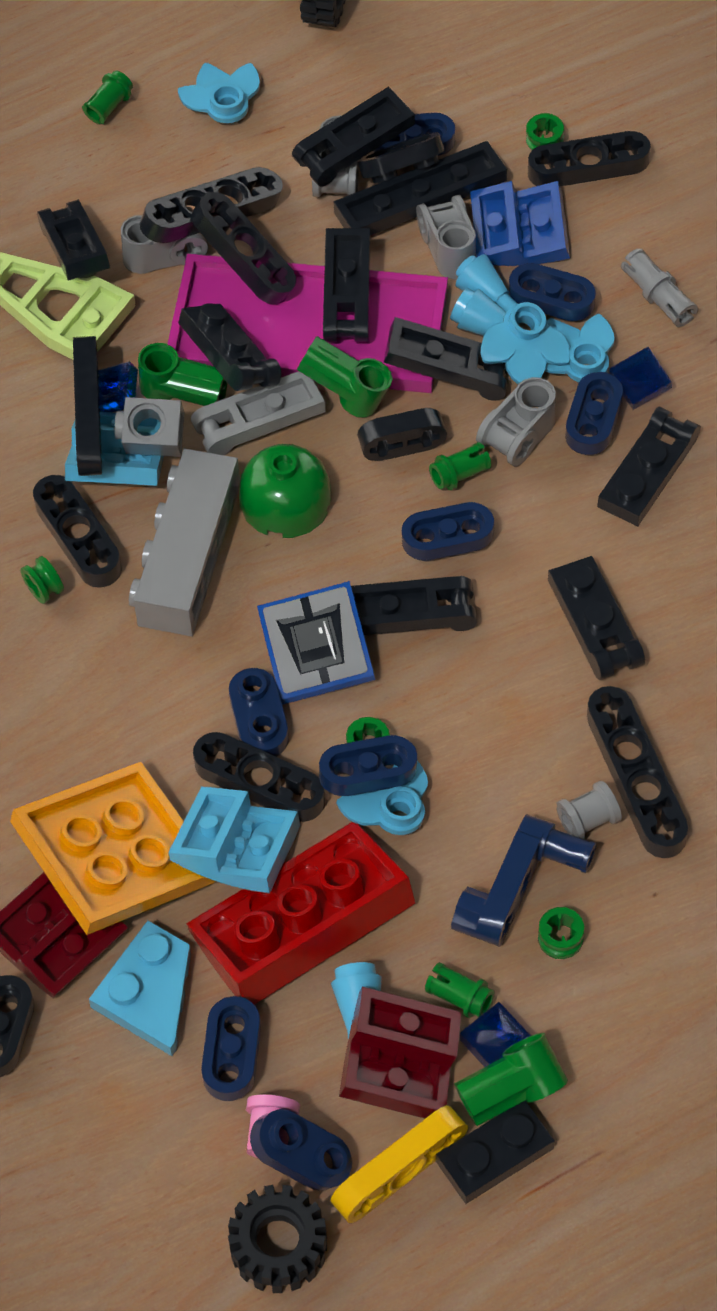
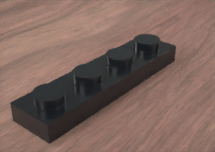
[333,141,507,235]

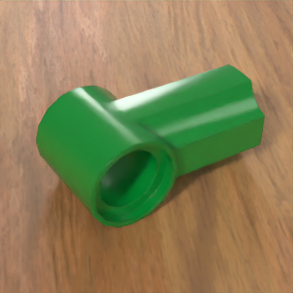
[297,336,392,418]
[138,343,228,406]
[454,1033,568,1126]

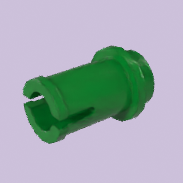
[82,70,133,124]
[429,442,491,490]
[425,962,495,1018]

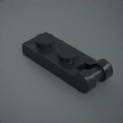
[292,86,415,187]
[37,199,110,281]
[323,228,370,342]
[178,303,281,391]
[383,317,508,401]
[597,406,701,527]
[548,556,645,680]
[351,576,477,635]

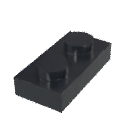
[436,1101,555,1204]

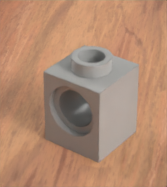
[115,397,185,457]

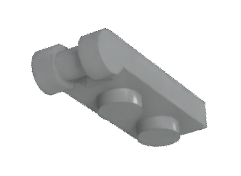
[191,371,325,455]

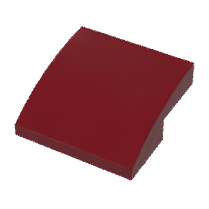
[0,872,128,998]
[339,986,461,1119]

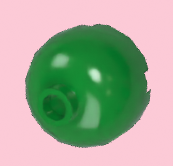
[239,444,331,538]

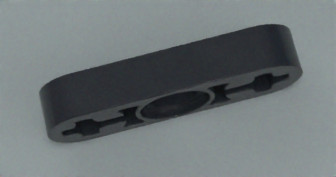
[528,131,651,187]
[192,192,296,304]
[33,475,122,588]
[193,732,325,822]

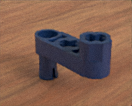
[451,814,597,947]

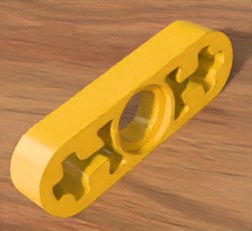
[330,1105,468,1223]

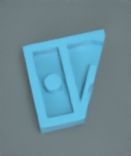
[89,920,191,1056]

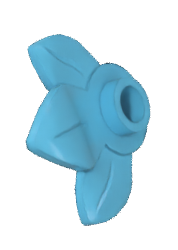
[178,63,260,123]
[480,302,570,384]
[545,314,615,382]
[336,760,428,835]

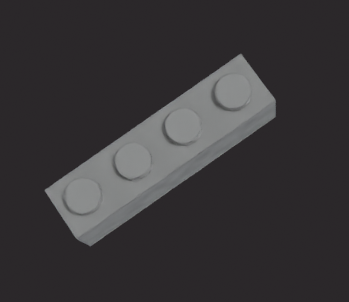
[129,448,240,637]

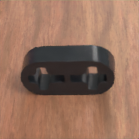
[357,408,447,461]

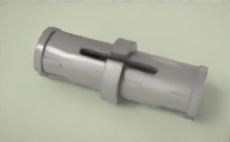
[621,248,698,327]

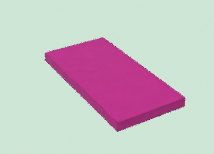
[167,254,448,393]

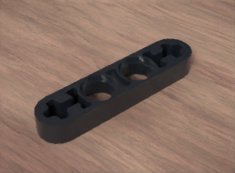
[139,167,283,243]
[73,336,102,476]
[587,686,688,858]

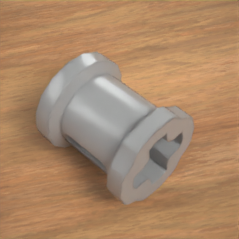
[556,781,622,839]

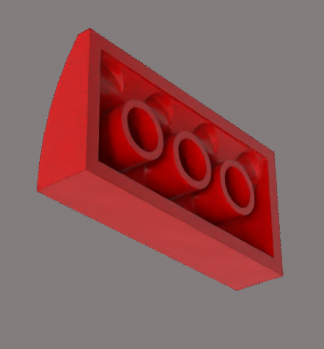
[186,822,416,1005]

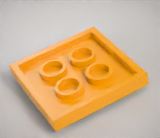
[10,762,216,935]

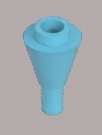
[455,254,520,324]

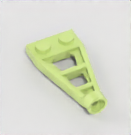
[0,252,136,360]

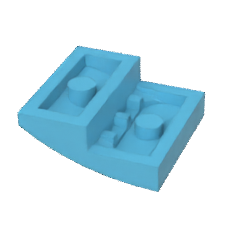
[65,412,164,486]
[168,786,300,893]

